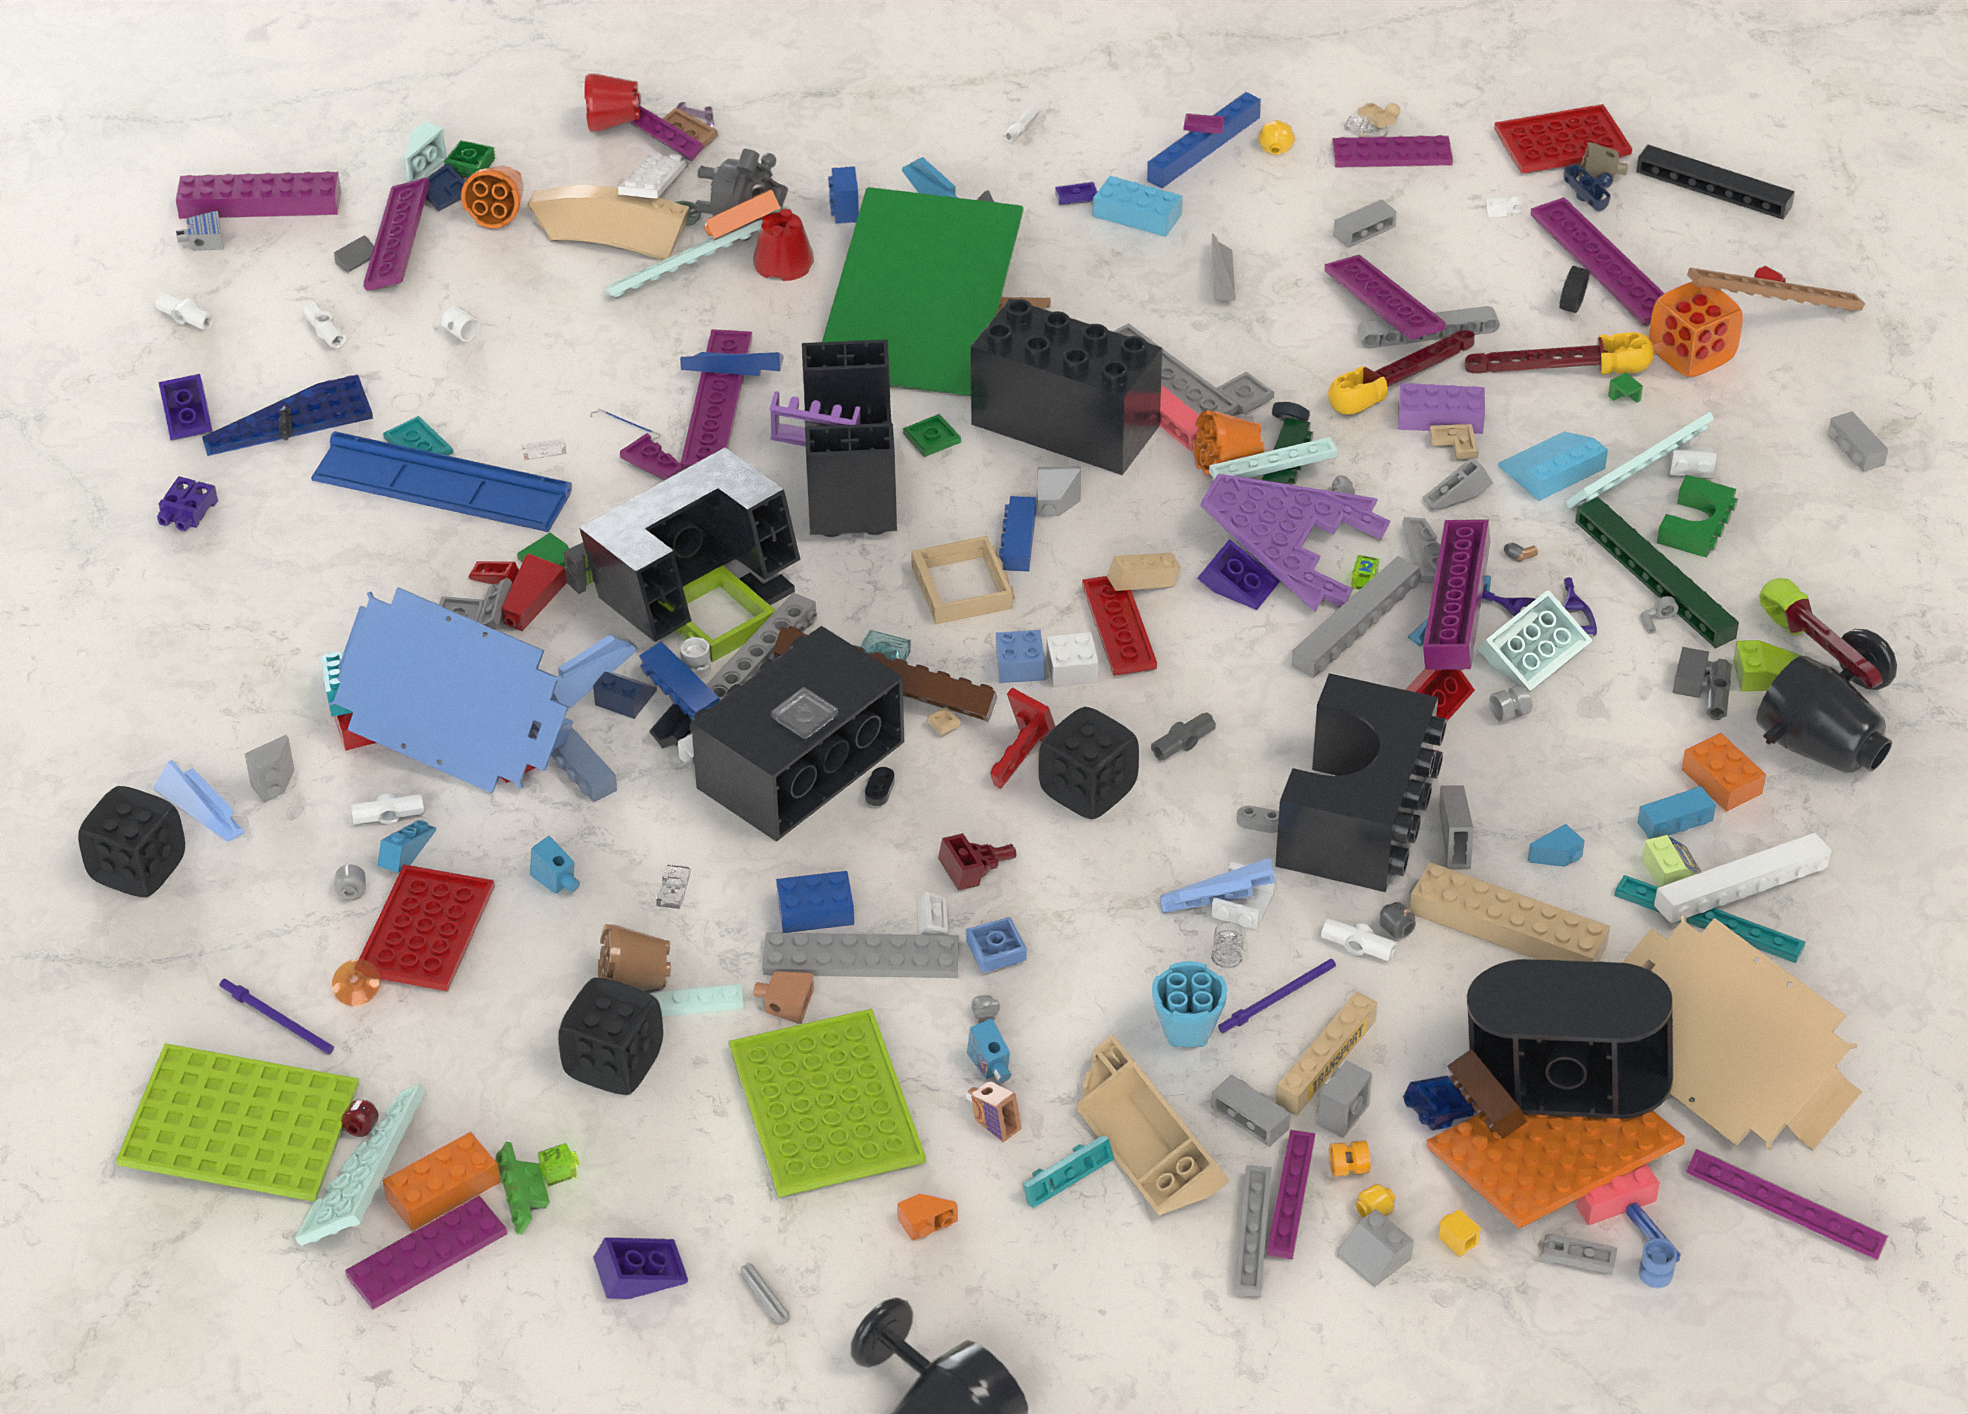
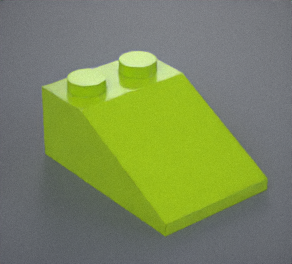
[1733,640,1801,692]

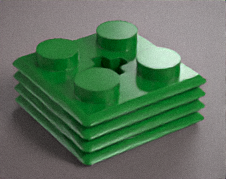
[444,140,496,177]

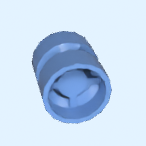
[1639,1238,1677,1288]

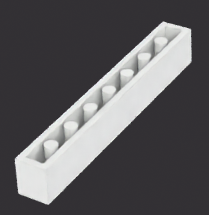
[1654,833,1832,924]

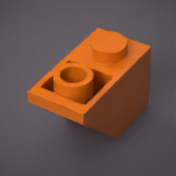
[897,1193,958,1241]

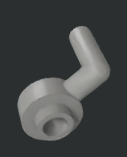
[1641,597,1678,634]

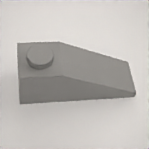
[1422,457,1493,510]

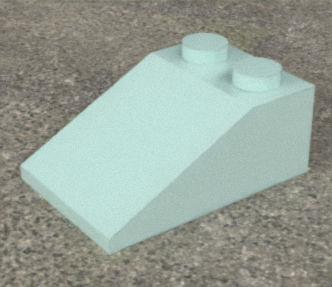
[404,121,447,182]

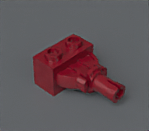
[938,833,1017,891]

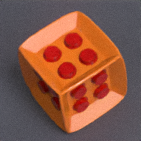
[1649,281,1743,377]

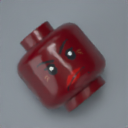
[341,1099,379,1137]

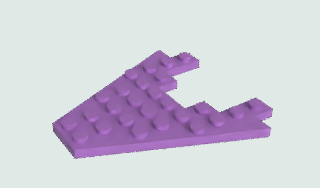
[1200,473,1391,612]

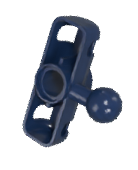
[1563,164,1613,211]

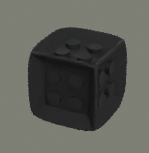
[1039,706,1139,819]
[78,786,186,897]
[558,977,663,1095]

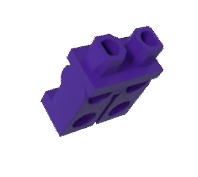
[157,476,218,532]

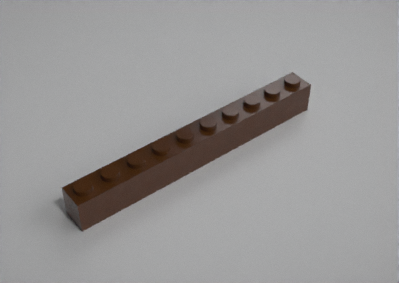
[773,626,997,722]

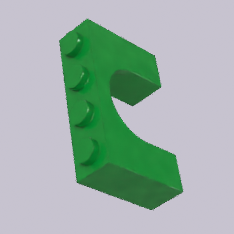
[1657,475,1738,558]

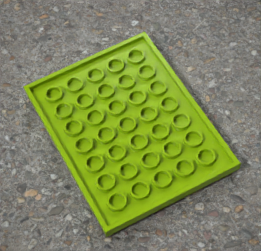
[728,1008,926,1197]

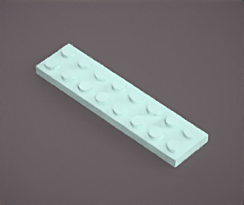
[1565,412,1714,508]

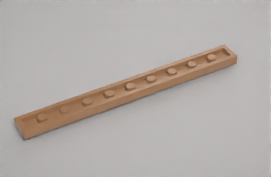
[1687,267,1865,311]

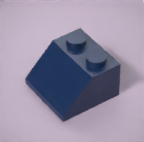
[593,671,657,719]

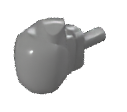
[1332,475,1355,495]
[971,995,1000,1024]

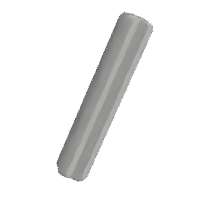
[740,1263,790,1325]

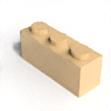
[1107,553,1181,591]

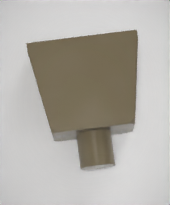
[1579,142,1628,180]

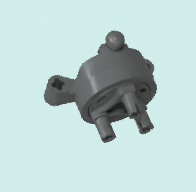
[695,149,788,241]

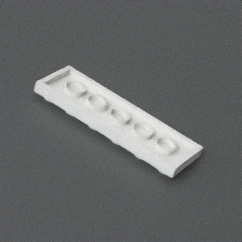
[618,153,687,199]

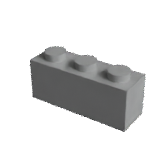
[1333,199,1397,248]
[1828,411,1888,472]
[1211,1074,1290,1147]

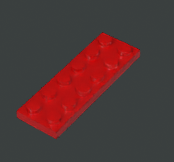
[1082,576,1157,676]

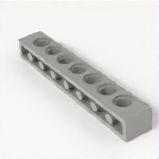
[706,592,817,700]

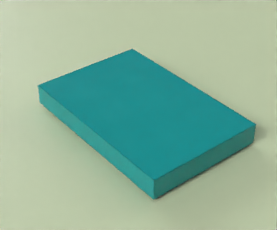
[383,416,453,456]

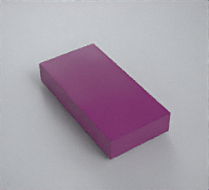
[1183,113,1225,134]

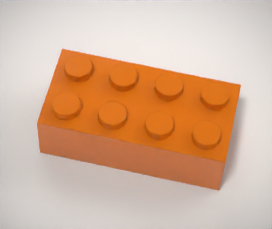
[382,1131,500,1232]

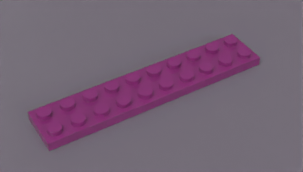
[1530,197,1665,325]
[680,329,752,470]

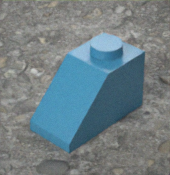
[1528,824,1585,867]

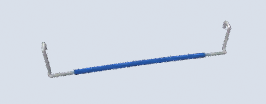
[590,409,661,443]

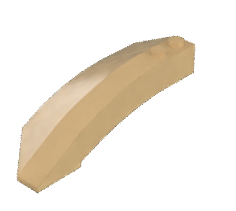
[1076,1034,1230,1215]

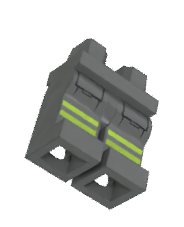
[564,542,594,594]

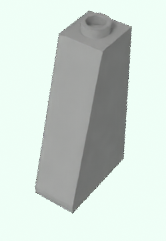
[1439,785,1473,869]

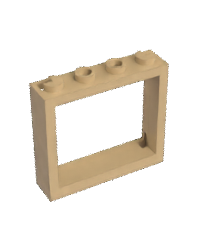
[911,536,1015,624]

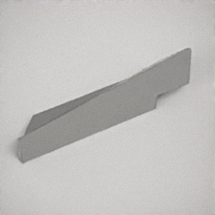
[1211,234,1236,300]

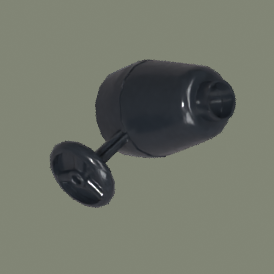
[1756,628,1897,772]
[851,1298,1029,1414]

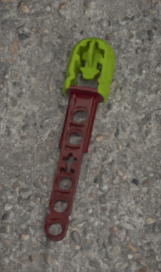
[1759,578,1883,689]

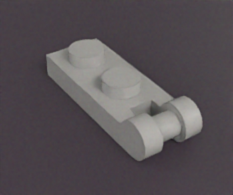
[478,578,513,629]
[1540,1234,1617,1274]

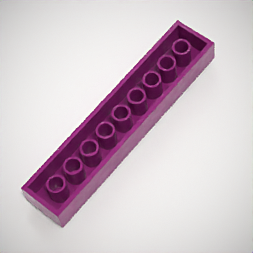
[1423,519,1491,670]

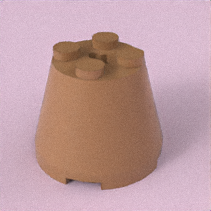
[598,924,671,991]

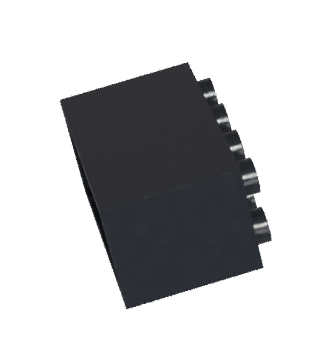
[970,298,1162,475]
[690,625,904,842]

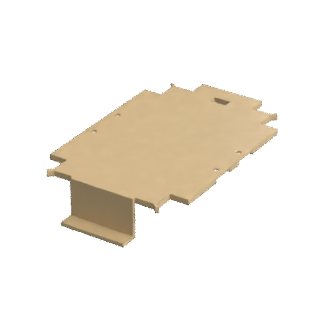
[1622,915,1862,1151]

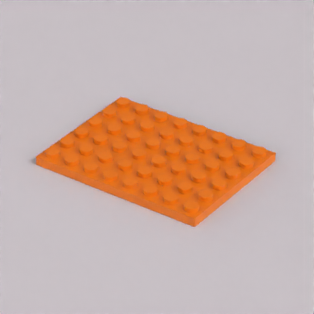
[1427,1111,1685,1229]

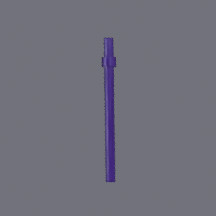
[1218,958,1336,1033]
[219,978,334,1055]

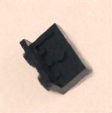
[649,704,692,748]

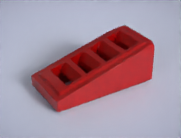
[469,561,519,584]

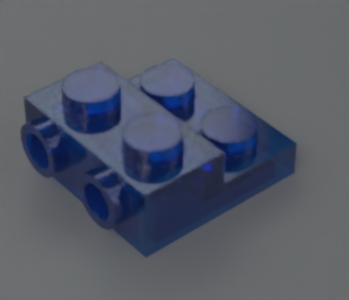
[1403,1076,1475,1131]

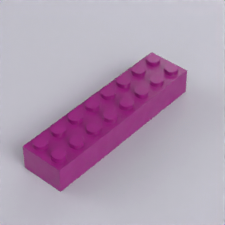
[176,171,341,219]

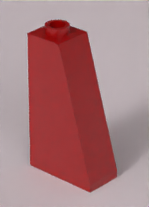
[502,553,567,631]

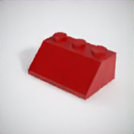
[1405,669,1475,721]

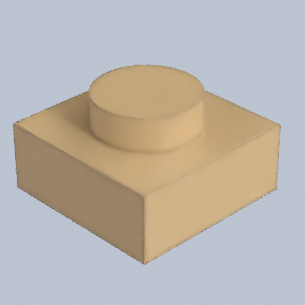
[928,707,960,736]

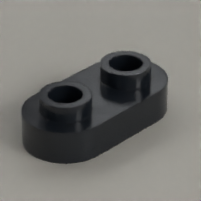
[865,767,895,806]

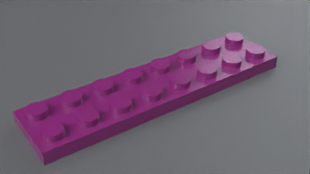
[363,177,430,291]
[1325,254,1446,340]

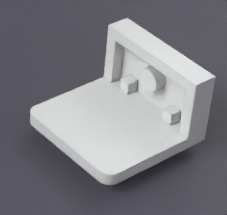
[1670,445,1716,478]

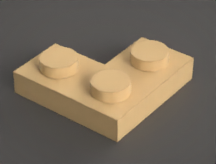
[1429,424,1478,459]

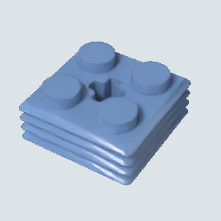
[966,917,1027,972]

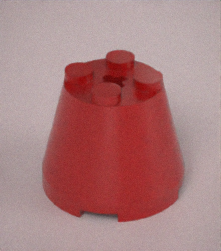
[584,73,641,132]
[753,209,814,281]

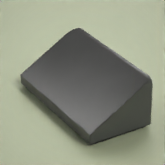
[334,235,374,272]

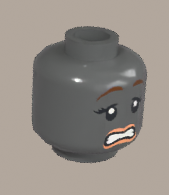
[1380,902,1416,938]

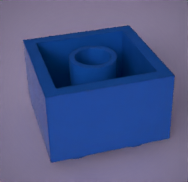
[828,166,859,224]

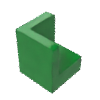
[1608,373,1643,403]

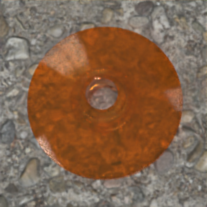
[332,959,381,1006]

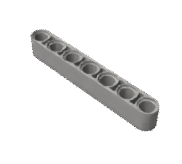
[1357,306,1500,348]

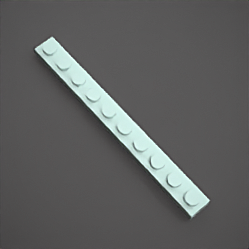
[604,206,790,297]

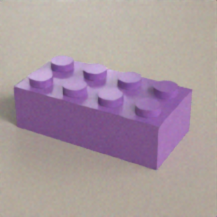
[1398,383,1485,434]

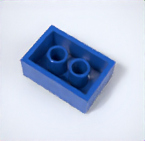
[776,871,854,933]

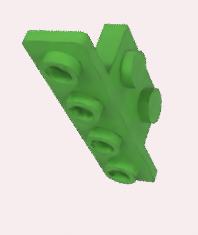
[496,1142,550,1234]

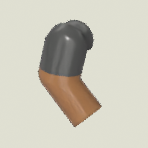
[1504,543,1538,561]

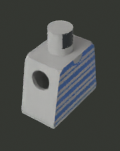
[176,211,224,251]

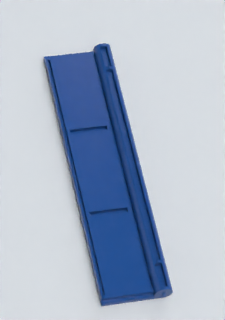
[311,431,572,532]

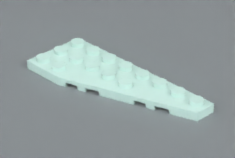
[295,1084,425,1245]

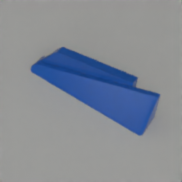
[680,352,784,376]

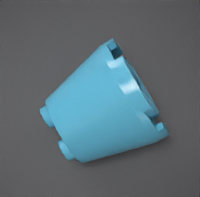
[1152,961,1227,1047]

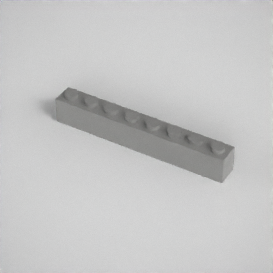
[1292,556,1420,678]

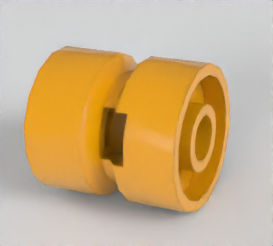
[1329,1140,1371,1177]

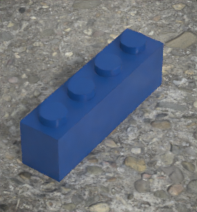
[999,496,1036,572]

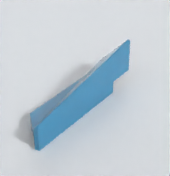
[902,157,958,198]

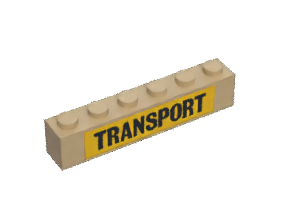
[1276,992,1377,1116]

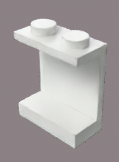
[1212,862,1277,930]

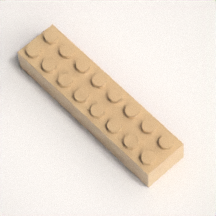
[1410,862,1610,962]

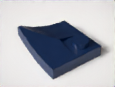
[426,163,465,211]

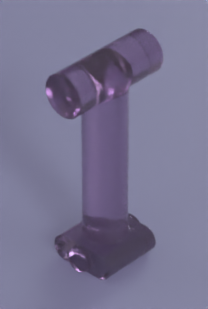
[676,102,715,127]

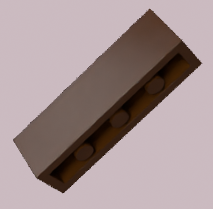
[1447,1049,1527,1139]

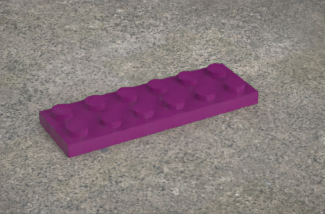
[1332,135,1453,168]
[345,1195,507,1310]

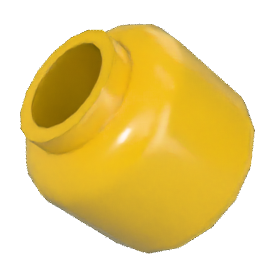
[1356,1184,1396,1218]

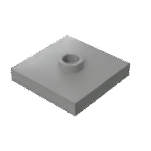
[1217,372,1274,414]

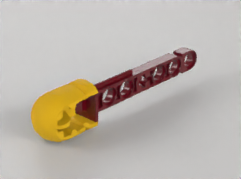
[1328,330,1475,415]
[1465,332,1654,375]

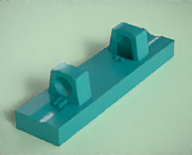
[1022,1135,1114,1208]

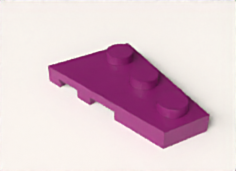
[620,433,683,480]

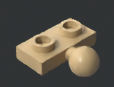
[1358,103,1400,128]

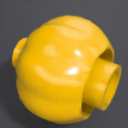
[1258,120,1295,155]

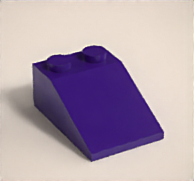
[158,374,213,440]
[1197,539,1280,610]
[593,1237,688,1299]

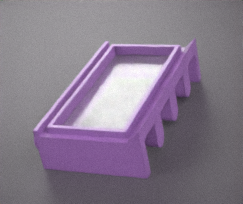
[769,391,860,447]

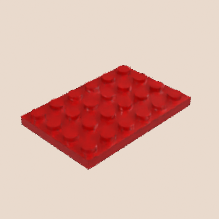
[1494,104,1632,174]
[354,864,495,991]

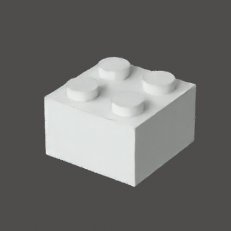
[1046,632,1098,687]

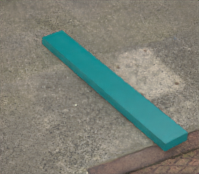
[1614,875,1806,963]

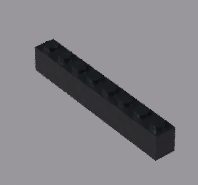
[1636,144,1795,220]

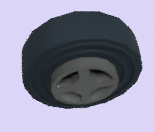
[1272,401,1310,422]

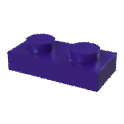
[1055,182,1097,205]

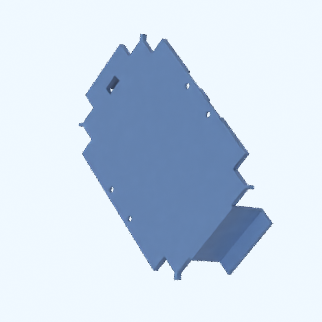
[328,587,573,793]

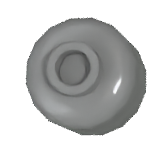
[334,864,366,900]

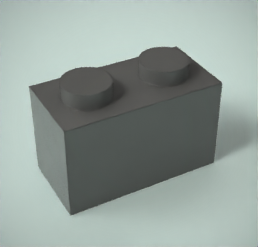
[1673,646,1712,698]

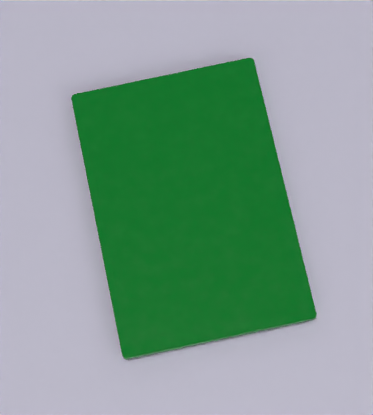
[822,187,1024,396]

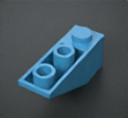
[377,820,436,873]

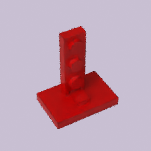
[990,687,1055,789]

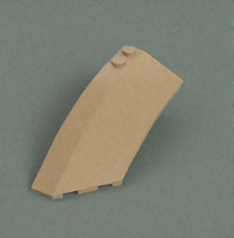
[528,185,689,260]

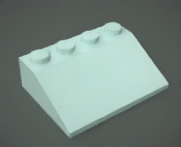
[1477,590,1593,692]

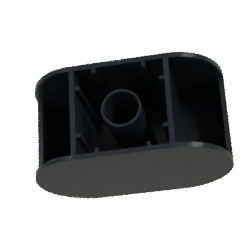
[1467,959,1673,1119]

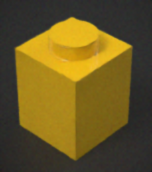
[1438,1209,1481,1257]

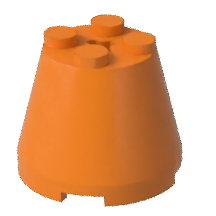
[461,166,524,228]
[1193,411,1265,475]

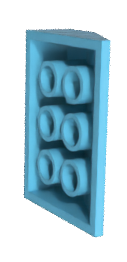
[1498,431,1608,501]

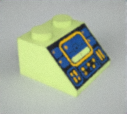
[1642,835,1702,887]

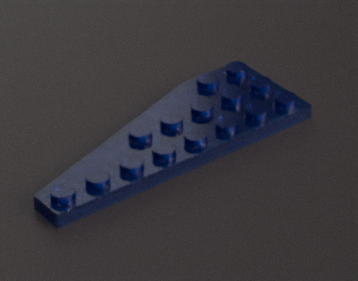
[202,374,373,456]

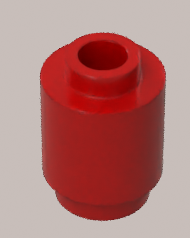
[1754,266,1786,282]

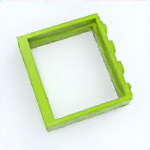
[659,565,776,662]

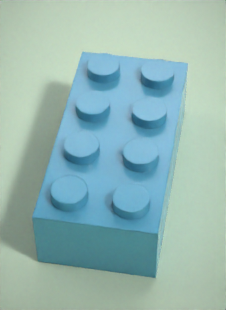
[1093,176,1182,237]

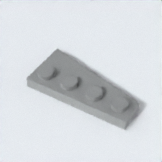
[1402,517,1440,583]

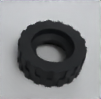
[1559,266,1590,313]

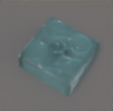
[860,630,911,661]

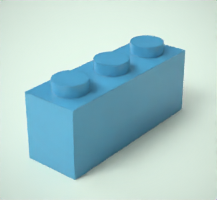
[1637,786,1716,839]

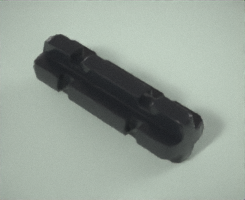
[279,406,292,440]

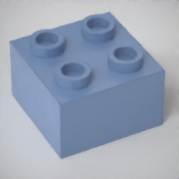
[996,630,1045,683]

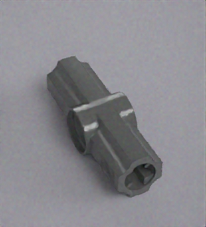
[1706,659,1732,720]
[1151,712,1216,761]

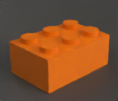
[1681,733,1766,812]

